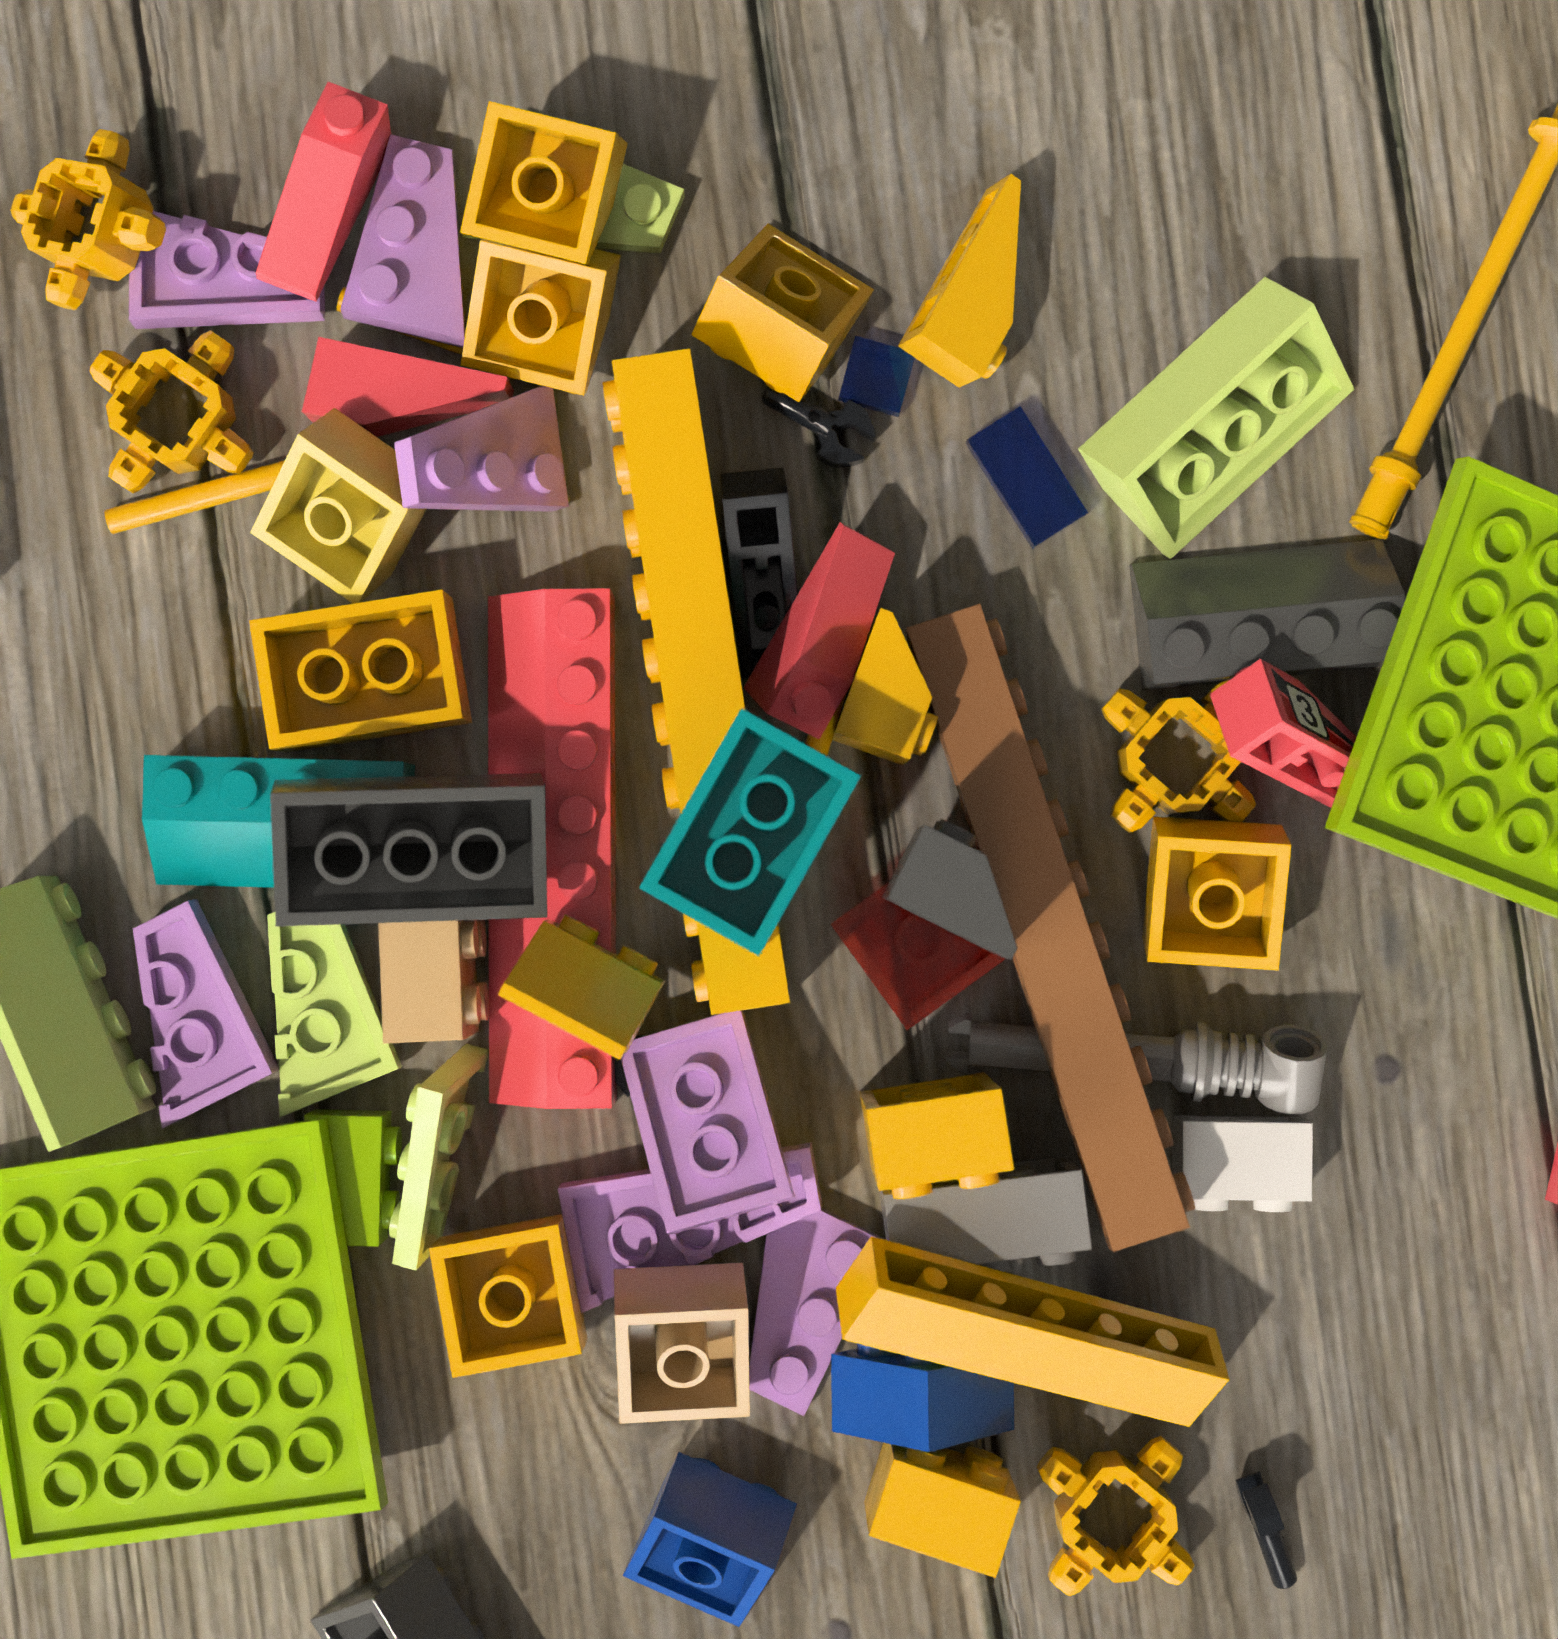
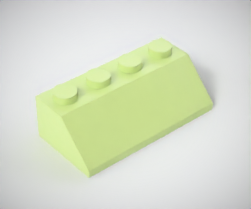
[1078,277,1355,559]
[0,876,156,1152]

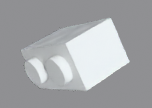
[1172,1115,1313,1212]

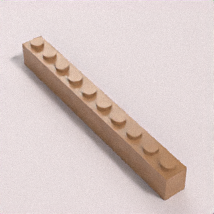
[906,604,1195,1252]

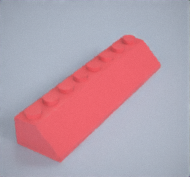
[488,588,617,1109]

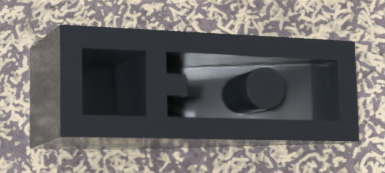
[720,467,798,679]

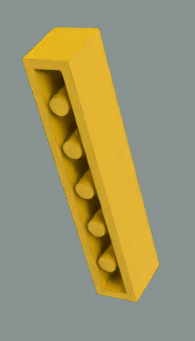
[836,1236,1230,1427]

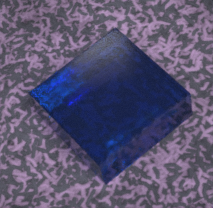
[838,336,915,417]

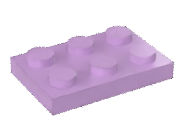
[621,1010,796,1235]

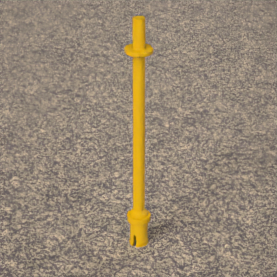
[1349,104,1558,539]

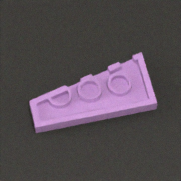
[558,1142,823,1313]

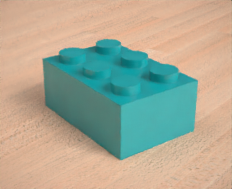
[639,708,861,956]

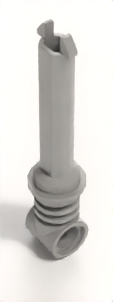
[946,1013,1328,1114]

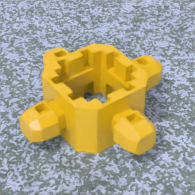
[10,129,166,311]
[89,330,254,494]
[1101,680,1256,833]
[1037,1436,1195,1596]

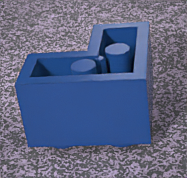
[831,1343,1014,1452]

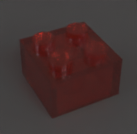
[829,877,1005,1030]

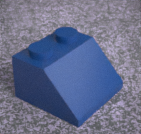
[623,1452,797,1627]

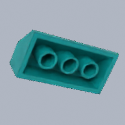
[142,755,415,888]

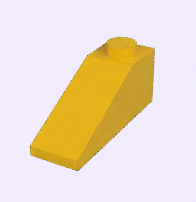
[898,173,1021,388]

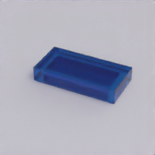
[965,406,1088,549]

